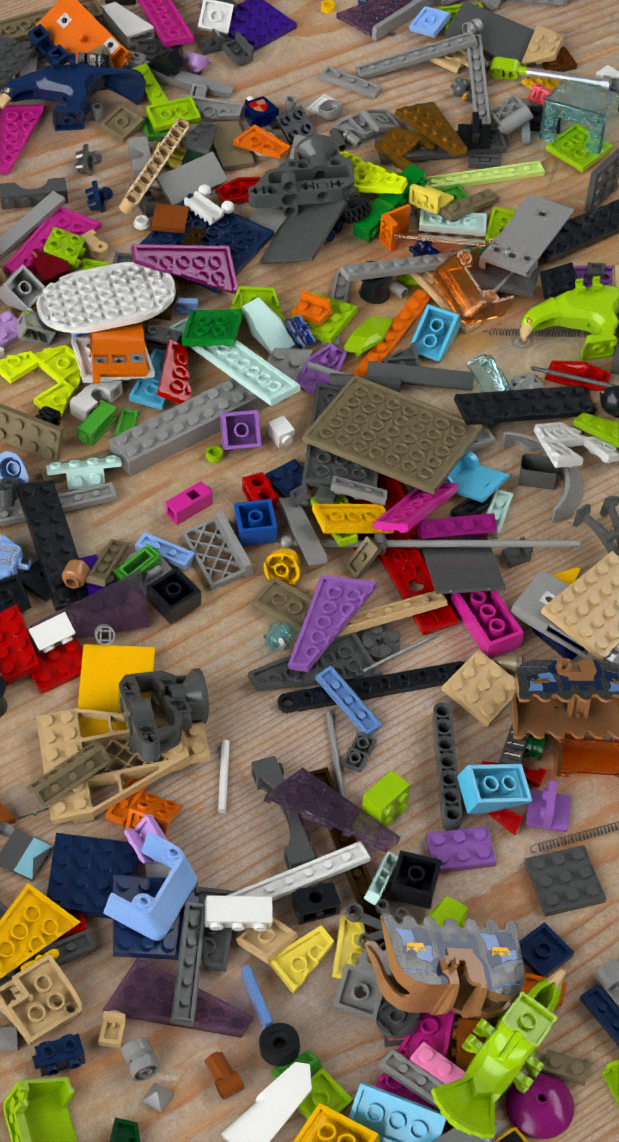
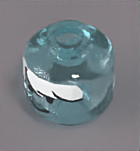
[263,622,292,651]

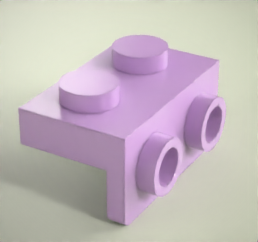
[124,815,169,864]

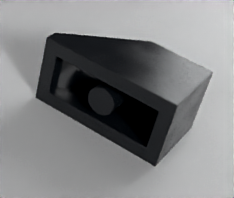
[147,48,185,76]

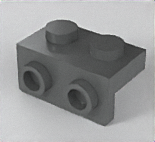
[222,32,255,66]
[144,324,181,348]

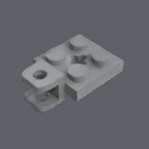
[332,949,383,1021]

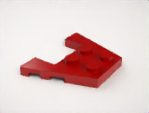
[481,761,547,835]

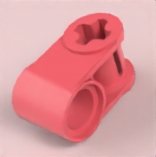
[527,83,560,107]

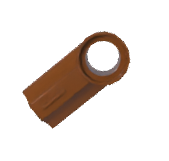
[205,1051,244,1100]

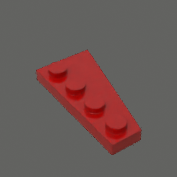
[157,340,191,404]

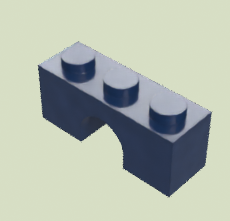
[28,24,69,66]

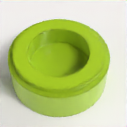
[206,445,224,463]

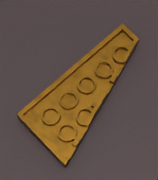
[395,101,467,156]

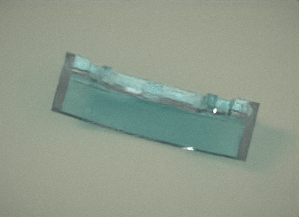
[466,354,512,429]

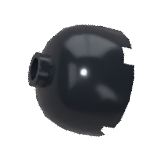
[599,386,619,418]

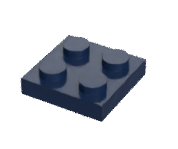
[265,459,314,498]
[519,922,575,977]

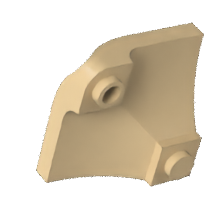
[0,954,82,1046]

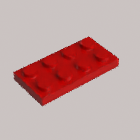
[0,604,42,686]

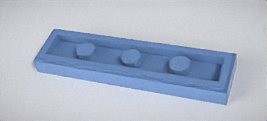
[315,665,382,736]

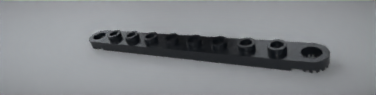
[278,661,465,714]

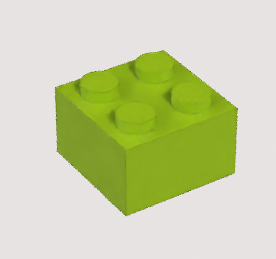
[361,770,410,832]

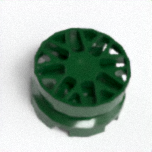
[525,734,547,761]

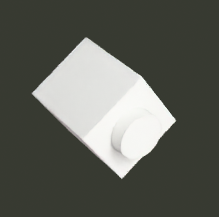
[268,416,295,448]

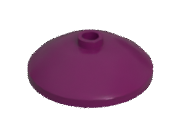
[506,1073,574,1139]

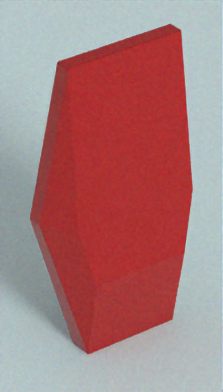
[215,177,261,204]
[545,360,611,391]

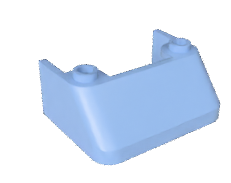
[103,832,197,941]

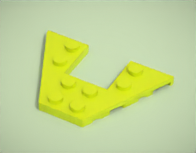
[0,345,82,417]

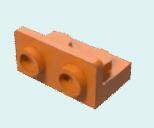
[292,290,332,326]

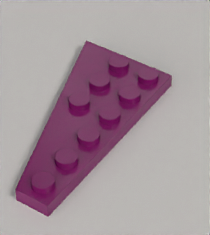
[131,244,238,294]

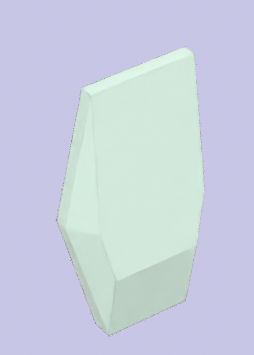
[242,297,295,354]

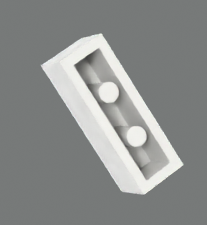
[205,895,273,931]

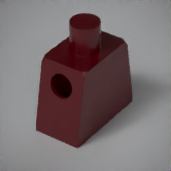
[31,248,70,286]

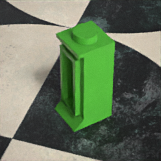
[77,399,117,447]
[112,543,161,592]

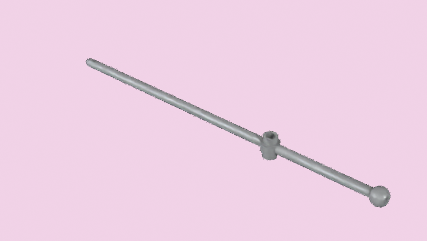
[281,533,582,555]

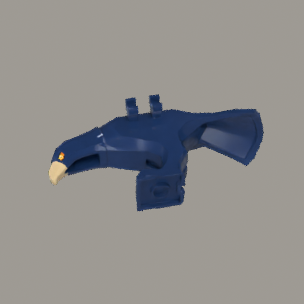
[0,53,146,131]

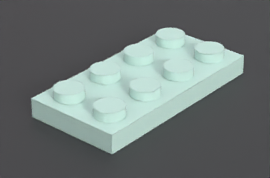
[419,208,487,237]

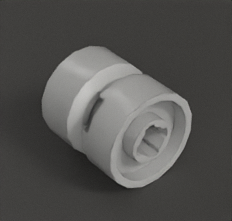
[121,1038,160,1082]

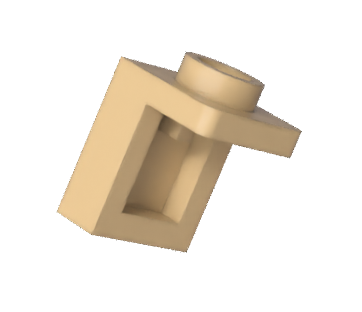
[98,1010,126,1049]

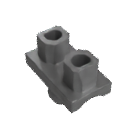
[75,144,102,176]

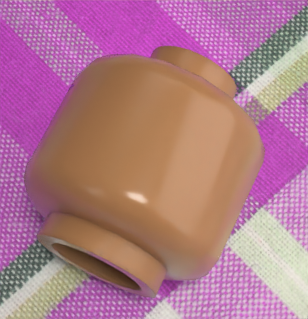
[62,559,90,589]

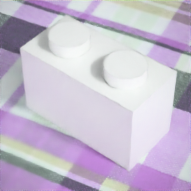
[29,612,75,653]

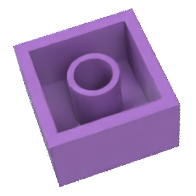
[219,410,262,450]

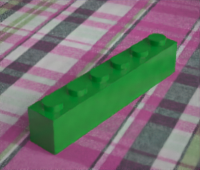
[353,164,427,243]

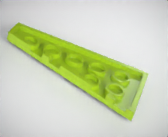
[573,413,619,448]

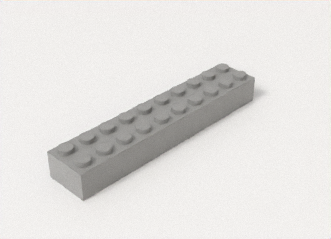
[109,378,270,477]

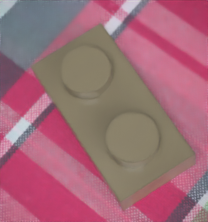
[345,536,382,578]
[541,1049,591,1086]

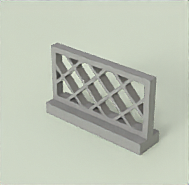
[182,510,255,590]

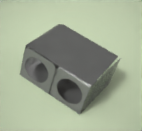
[519,454,559,490]

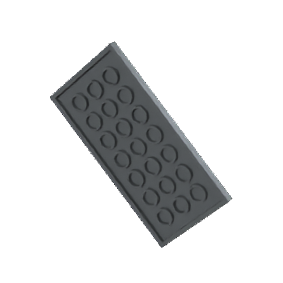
[302,384,378,488]

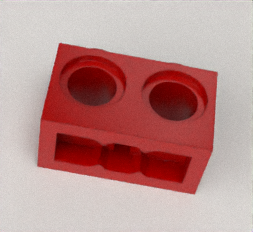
[242,472,279,511]

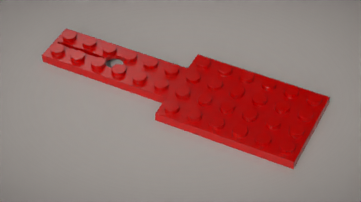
[346,472,459,636]

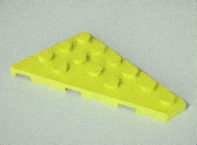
[315,151,408,194]

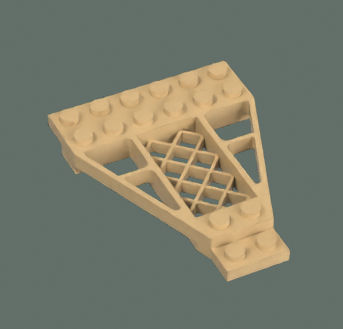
[36,708,211,825]

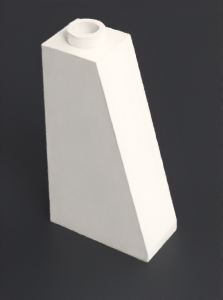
[101,2,155,49]

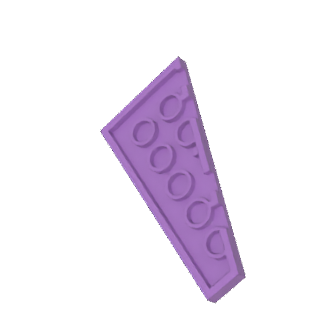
[288,575,378,672]

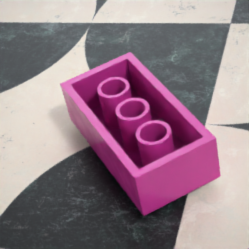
[450,591,524,658]

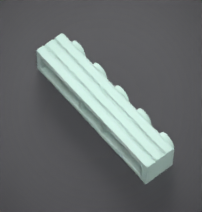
[364,851,398,905]

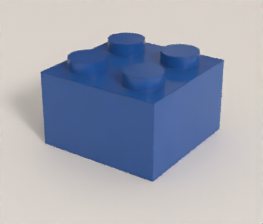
[234,499,277,546]

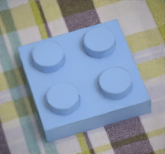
[409,6,451,38]

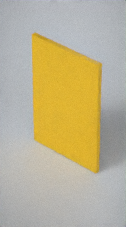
[77,644,155,743]

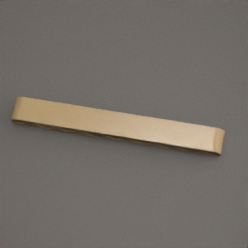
[119,118,189,215]

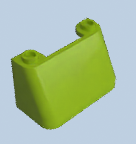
[3,1077,77,1142]

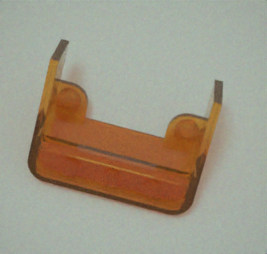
[433,246,515,324]
[553,737,619,778]

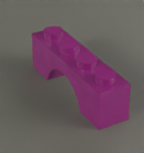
[417,513,497,540]

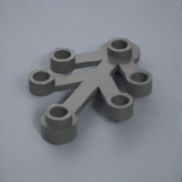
[345,899,409,950]

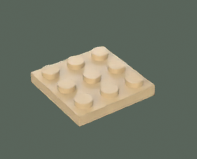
[441,649,516,727]

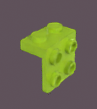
[43,227,86,273]

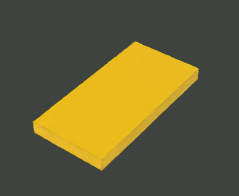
[312,504,394,533]

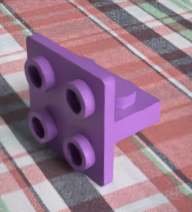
[526,780,571,832]

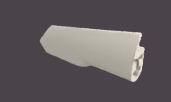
[221,1062,312,1142]

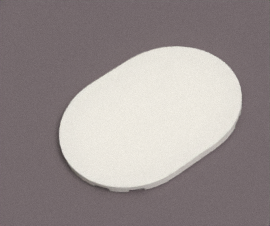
[36,262,176,333]

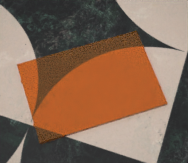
[393,230,493,247]

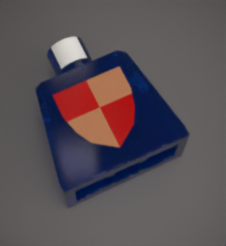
[244,96,279,128]

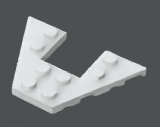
[534,422,619,468]

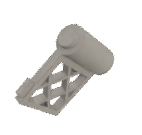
[490,93,534,136]

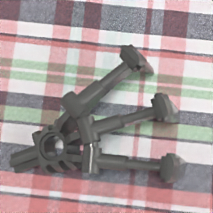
[573,496,619,556]

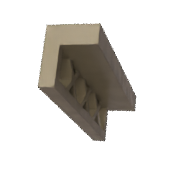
[26,741,112,808]

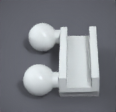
[184,184,234,226]

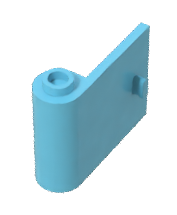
[443,451,510,503]

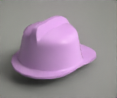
[183,50,212,73]

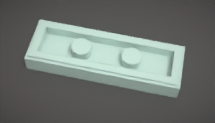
[487,489,514,538]

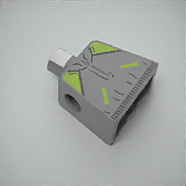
[16,308,56,346]

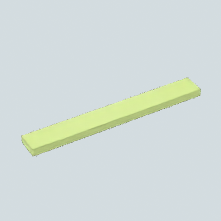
[425,161,545,190]

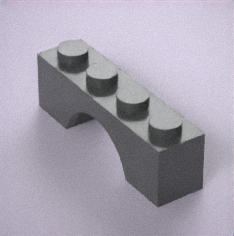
[0,177,68,210]

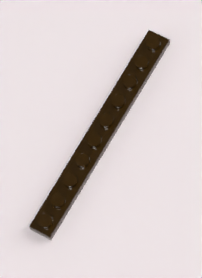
[308,767,386,950]

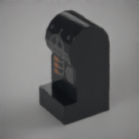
[78,52,110,68]

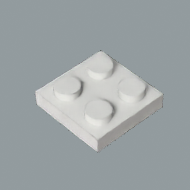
[197,0,234,36]

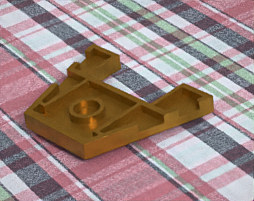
[375,127,439,172]

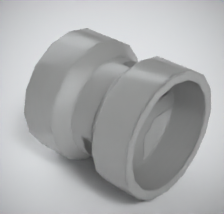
[462,18,484,34]
[94,624,115,645]

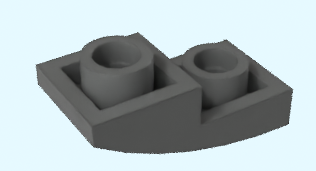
[342,732,377,773]

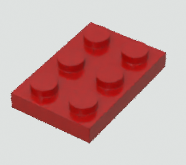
[29,638,83,694]

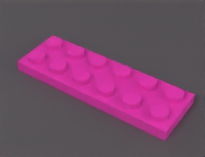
[138,0,194,47]
[373,483,458,533]

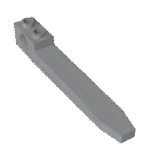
[123,49,234,98]

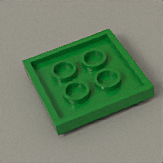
[182,309,243,347]

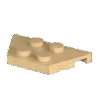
[521,25,563,67]

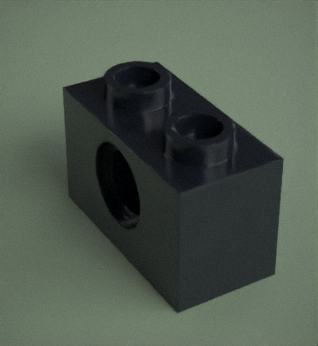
[291,882,341,925]

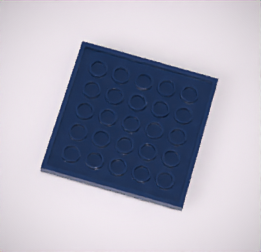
[140,193,274,294]

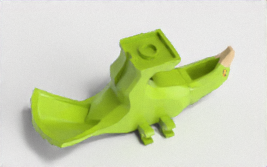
[520,276,619,361]
[431,969,566,1139]

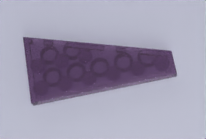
[336,0,414,37]
[103,958,253,1038]

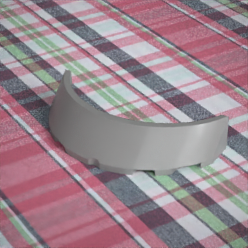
[502,432,583,523]

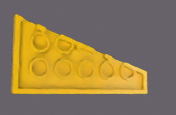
[0,883,80,979]

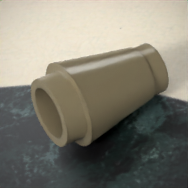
[494,653,523,672]

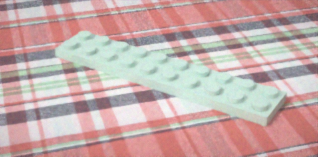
[169,318,301,406]

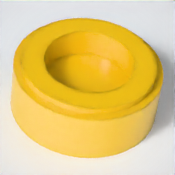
[321,0,336,14]

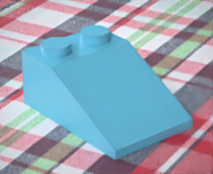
[409,304,462,362]
[457,764,532,814]

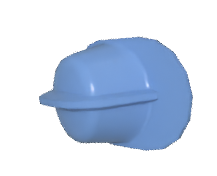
[0,451,29,484]

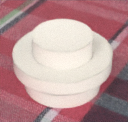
[134,215,150,230]

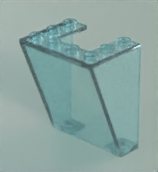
[539,79,619,155]

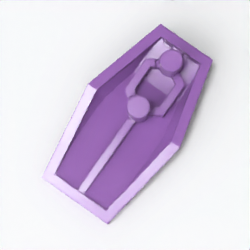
[296,344,347,395]

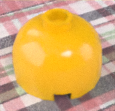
[264,548,303,586]

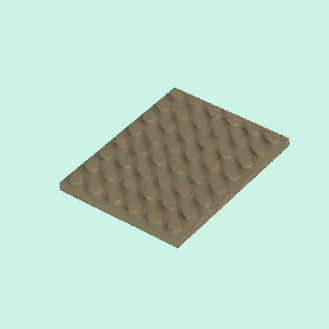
[302,375,483,495]

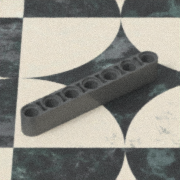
[432,702,462,831]

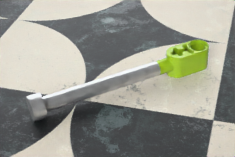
[489,57,612,92]

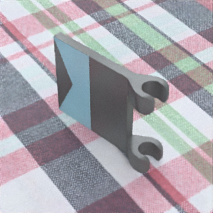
[0,821,53,881]

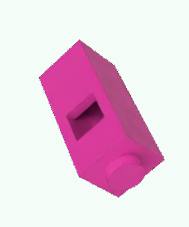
[165,481,213,525]

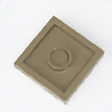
[100,104,145,143]

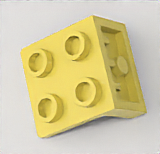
[409,184,454,214]

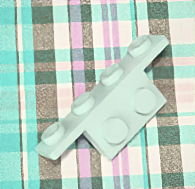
[46,455,122,490]

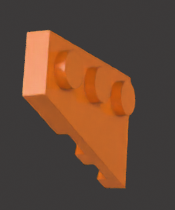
[233,124,291,159]

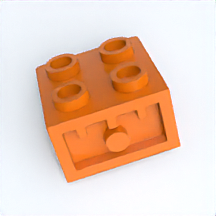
[379,204,411,252]
[125,793,182,838]

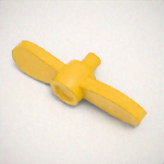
[20,949,59,971]

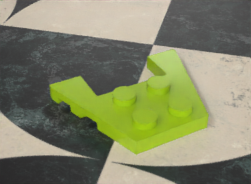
[230,286,288,331]

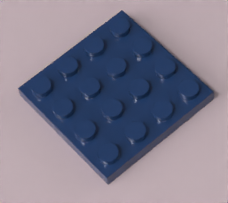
[47,833,139,919]
[111,875,199,960]

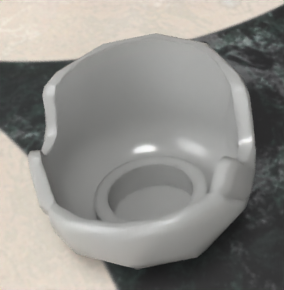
[318,99,343,120]

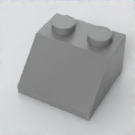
[0,264,45,311]

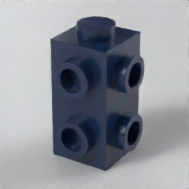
[32,1033,86,1076]

